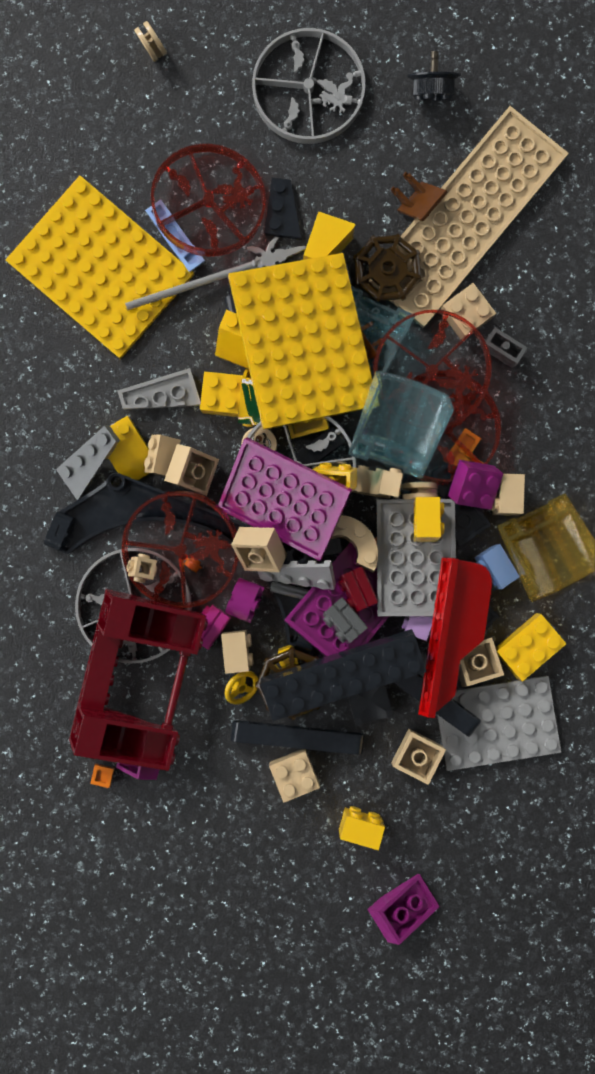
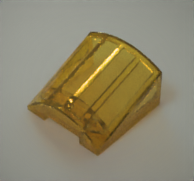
[497,493,595,602]

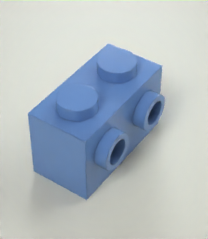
[474,544,520,590]

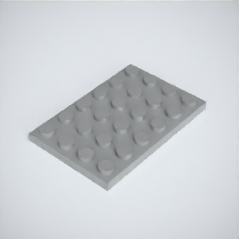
[377,499,456,616]
[437,675,561,771]

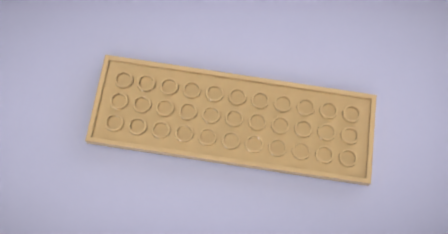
[367,106,568,328]

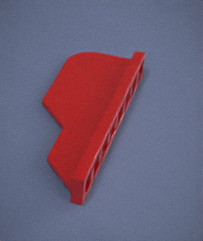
[418,558,492,718]

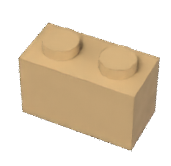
[144,435,181,477]

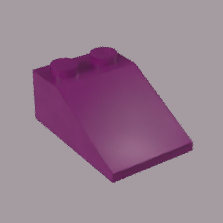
[367,874,440,945]

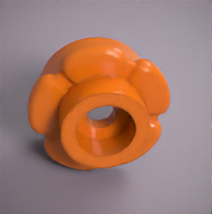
[184,556,202,573]

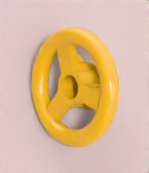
[225,671,258,705]

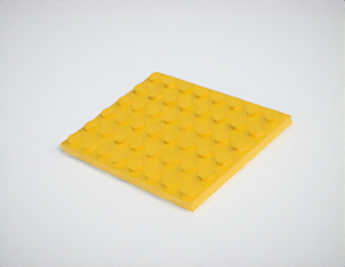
[6,176,195,360]
[228,253,378,430]

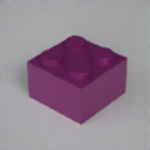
[448,460,504,510]

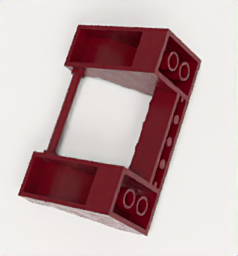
[69,589,208,771]

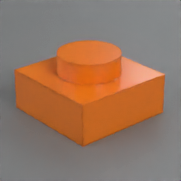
[90,763,115,788]

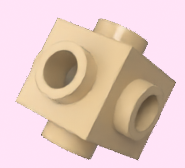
[127,554,157,583]

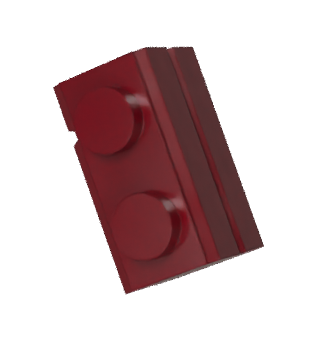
[338,566,378,613]

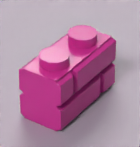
[201,604,232,650]

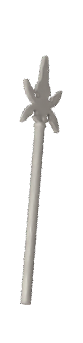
[125,237,306,310]

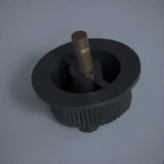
[407,51,461,101]

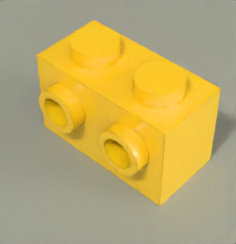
[312,463,357,490]

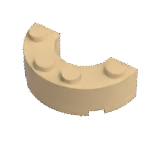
[332,459,403,498]
[331,515,378,573]

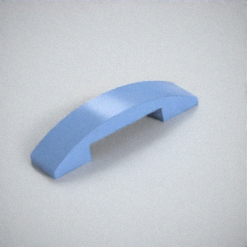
[145,199,205,272]

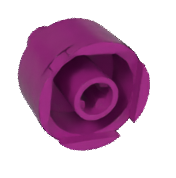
[225,578,265,623]

